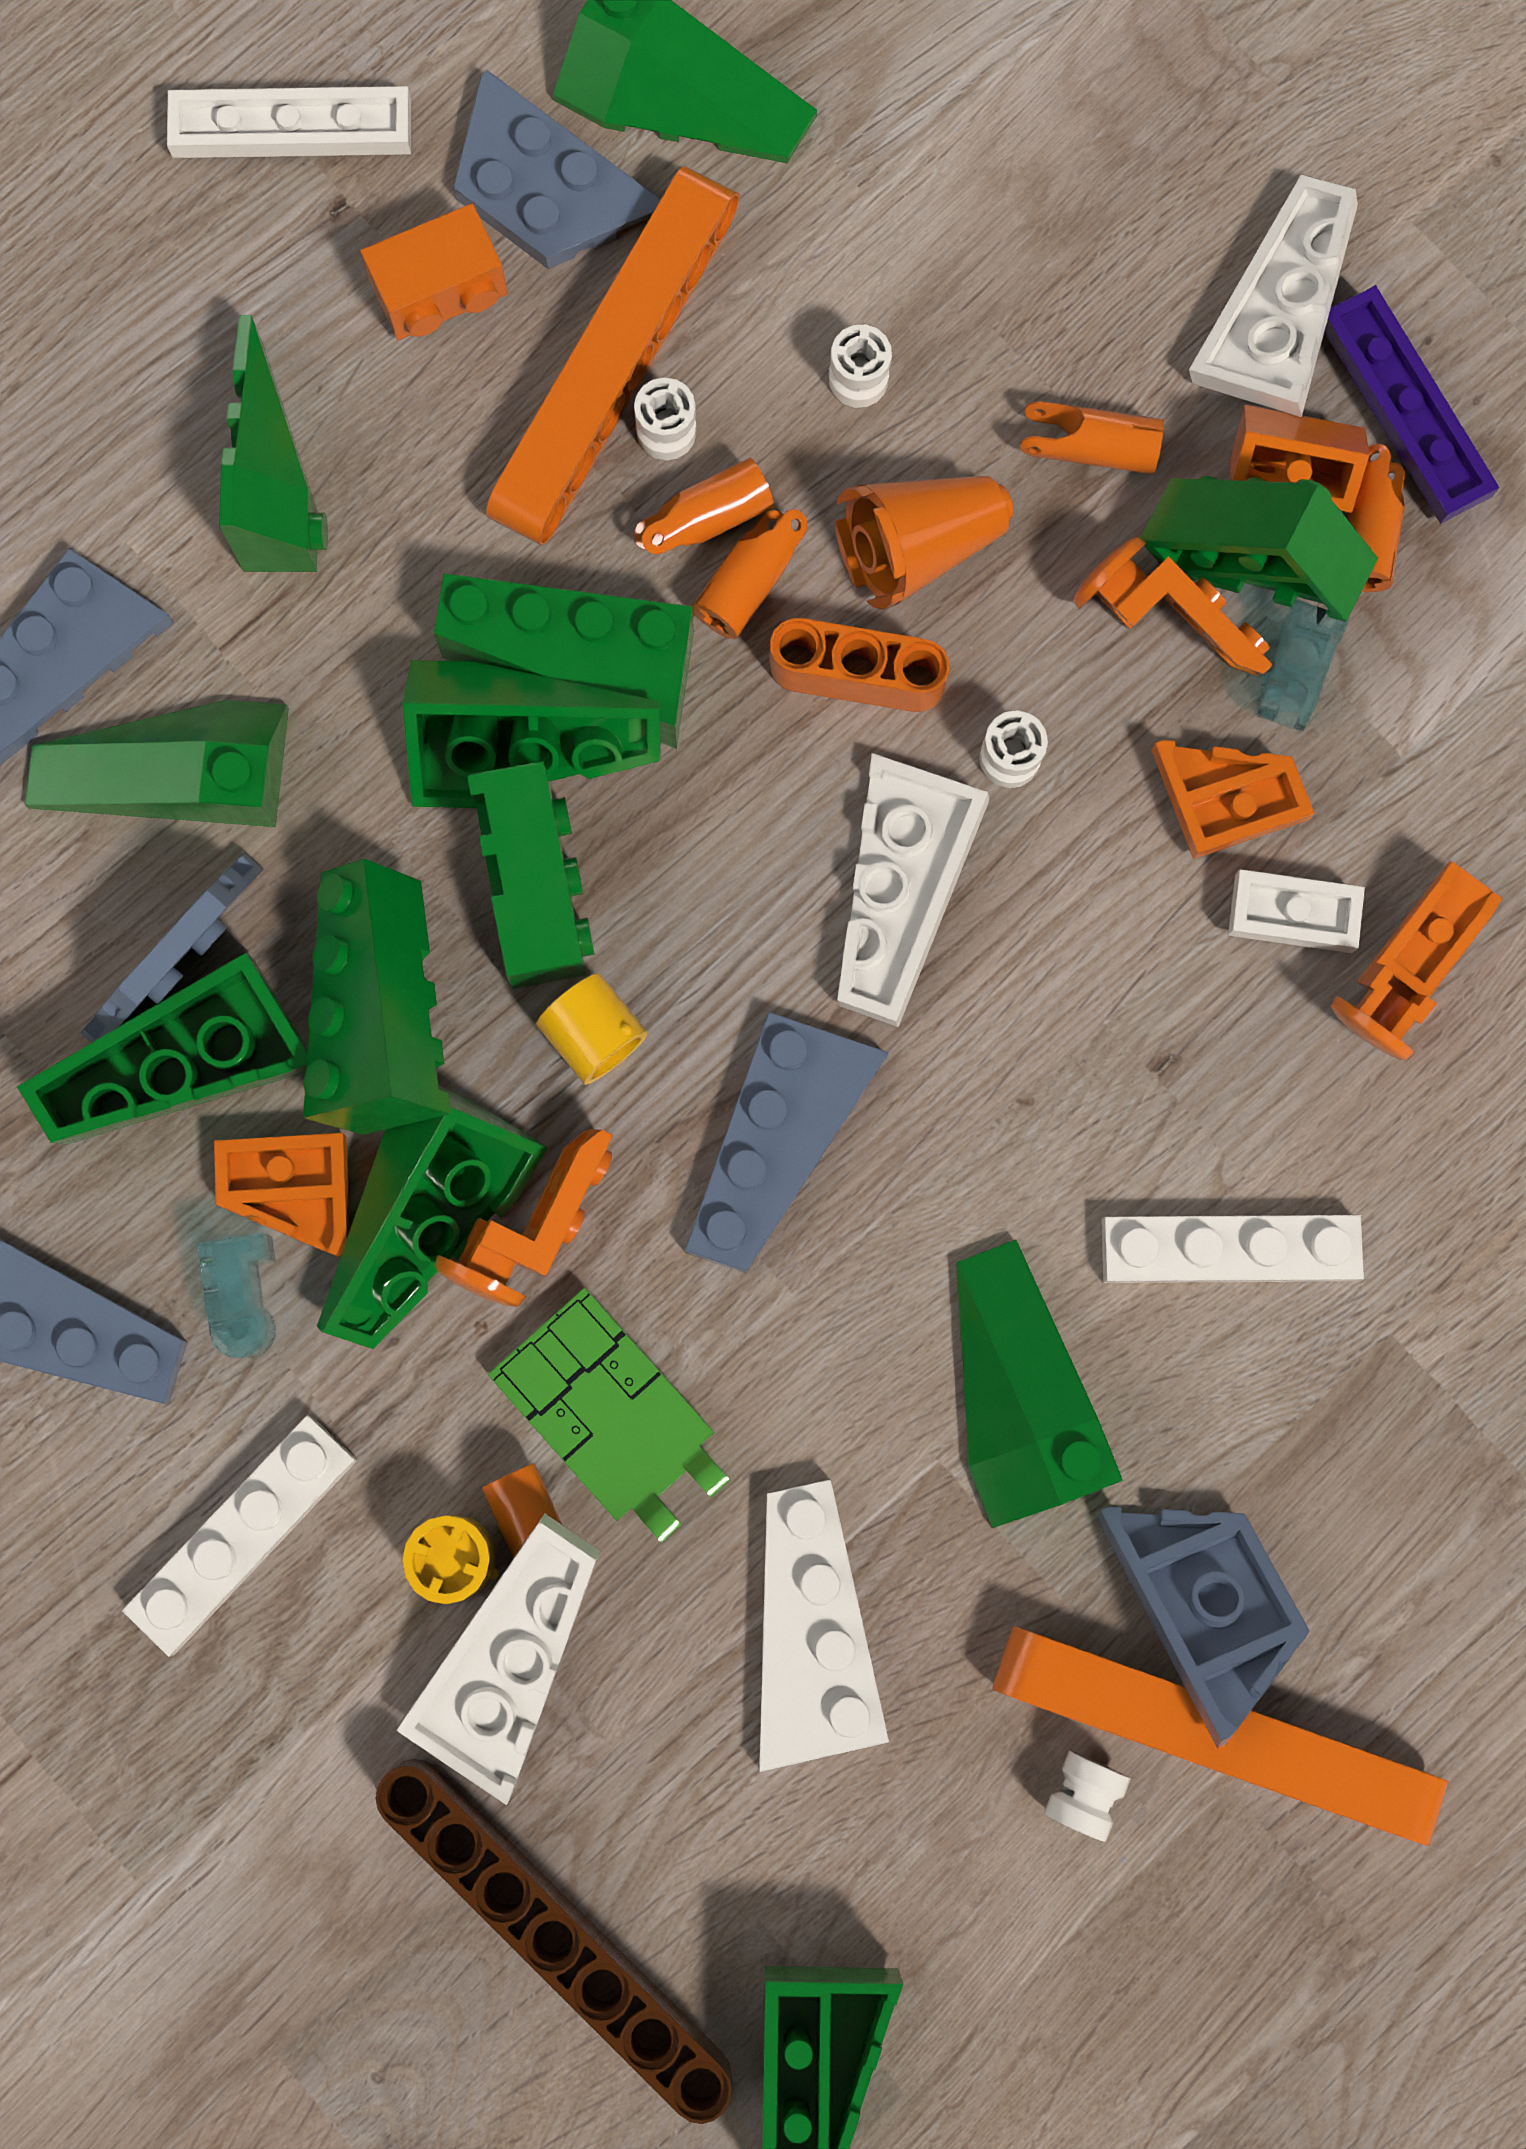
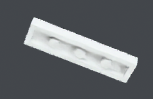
[167,86,411,158]
[1101,1215,1364,1283]
[122,1415,358,1657]

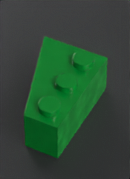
[1140,476,1378,622]
[467,761,595,989]
[761,1966,904,2149]

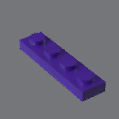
[1324,285,1500,524]

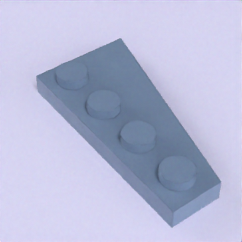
[0,548,174,766]
[685,1012,889,1274]
[0,1239,187,1404]

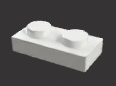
[1228,869,1365,953]

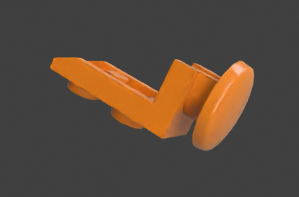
[1073,537,1273,676]
[1331,861,1503,1061]
[435,1129,613,1307]

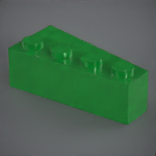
[434,573,694,749]

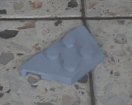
[453,70,661,269]
[80,853,264,1043]
[1098,1506,1310,1748]

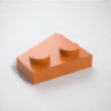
[1151,740,1315,859]
[214,1133,350,1258]

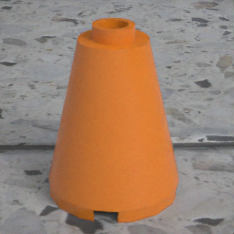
[835,476,1013,610]

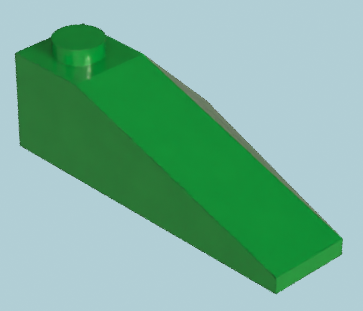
[219,315,328,572]
[402,660,661,808]
[956,1239,1123,1528]

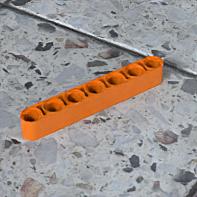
[486,166,740,546]
[992,1625,1449,1846]

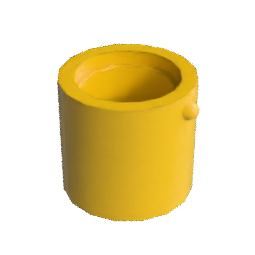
[536,973,648,1085]
[402,1515,499,1604]

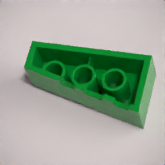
[303,858,451,1135]
[17,953,308,1145]

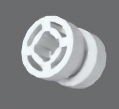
[829,324,892,408]
[634,377,697,461]
[979,710,1048,788]
[1044,1750,1131,1842]

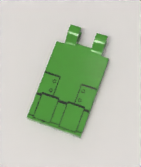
[487,1287,731,1542]

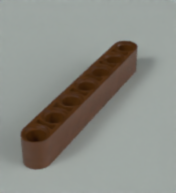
[375,1759,732,2124]

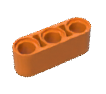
[769,618,950,712]

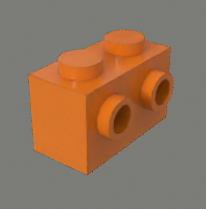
[360,203,508,341]
[1229,404,1370,513]

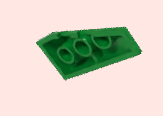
[553,0,817,164]
[25,700,289,827]
[317,1086,547,1349]

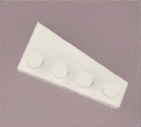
[1189,175,1358,417]
[837,753,989,1027]
[759,1480,889,1772]
[396,1513,600,1805]

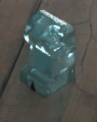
[1255,599,1350,732]
[197,1233,276,1359]

